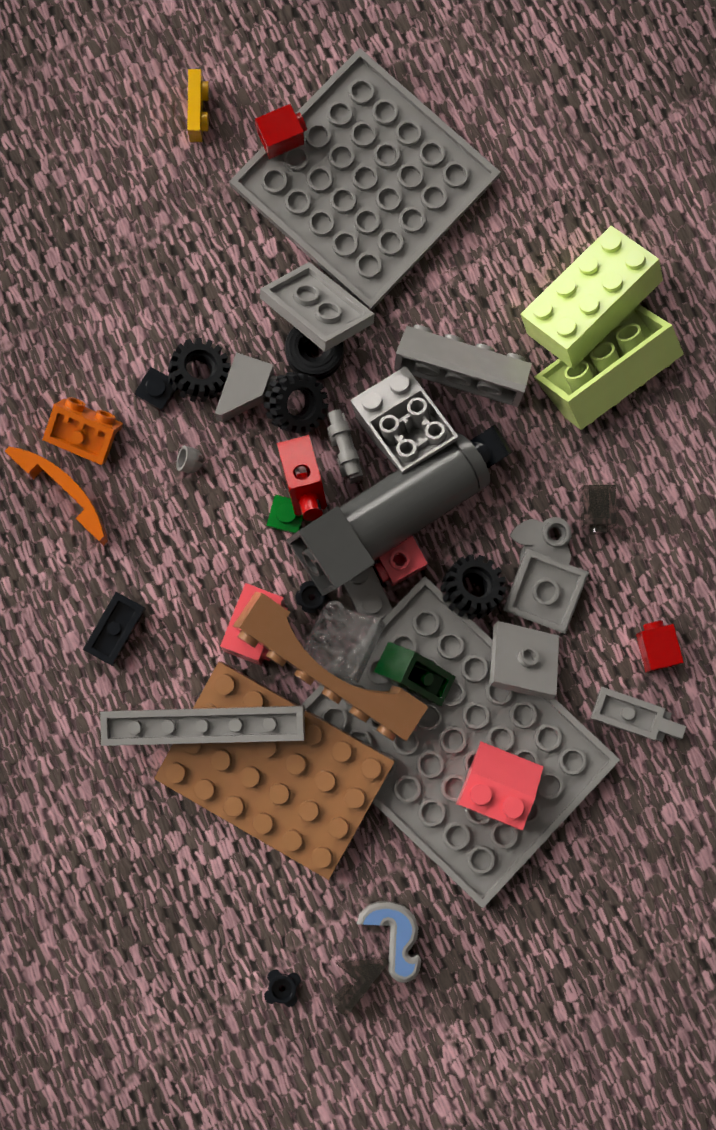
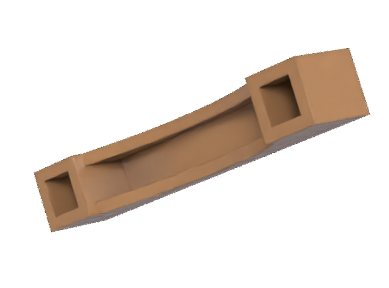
[233,592,428,741]

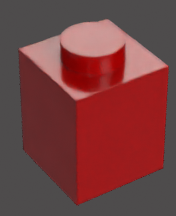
[255,104,307,159]
[636,620,684,673]

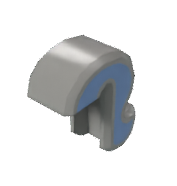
[356,901,421,983]

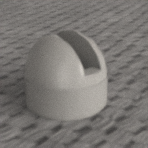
[176,445,203,473]

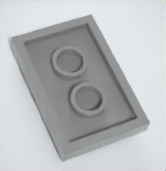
[260,262,375,352]

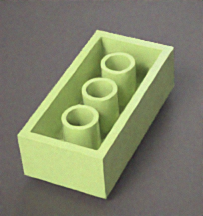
[520,226,663,369]

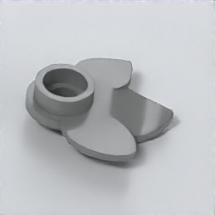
[510,517,572,564]

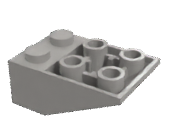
[350,366,459,474]

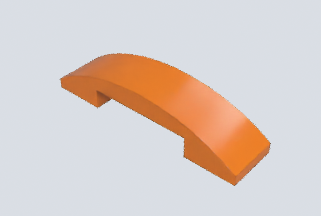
[5,446,108,546]

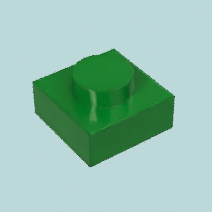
[266,494,303,534]

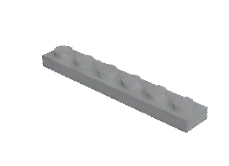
[100,706,305,746]

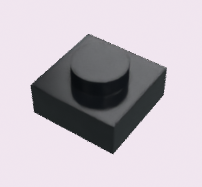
[134,367,176,412]

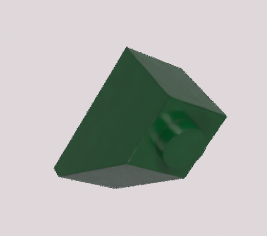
[374,642,456,707]

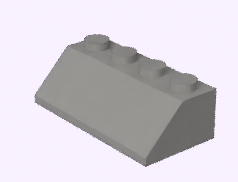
[394,325,532,407]

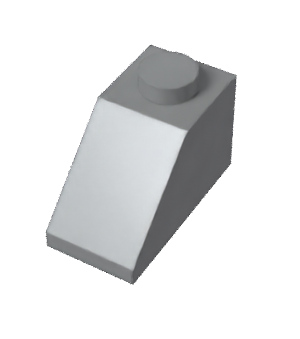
[215,352,278,422]

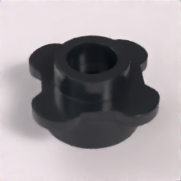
[264,969,301,1007]

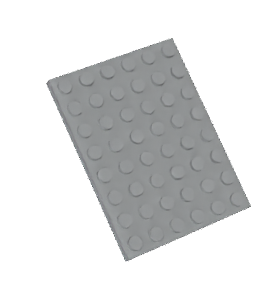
[301,576,620,908]

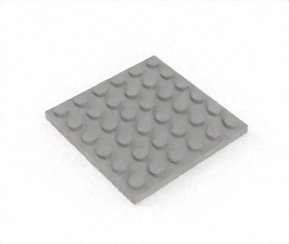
[229,48,501,311]

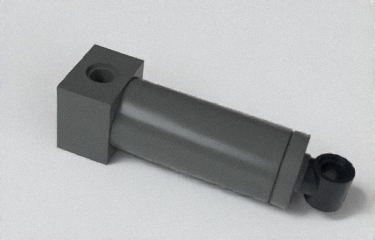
[286,424,513,596]

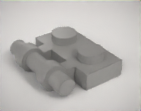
[327,409,363,484]

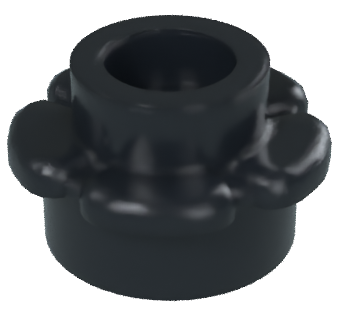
[295,581,328,613]

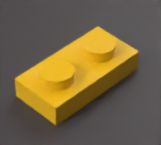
[187,69,209,142]

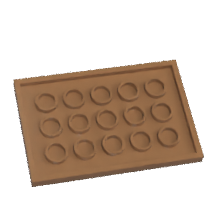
[154,661,396,880]

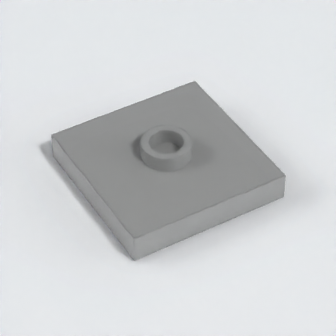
[503,548,589,634]
[489,621,559,700]

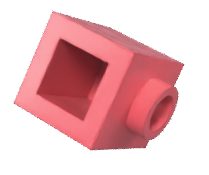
[374,536,428,587]

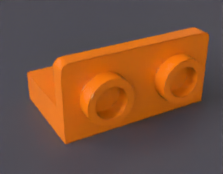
[42,397,123,465]

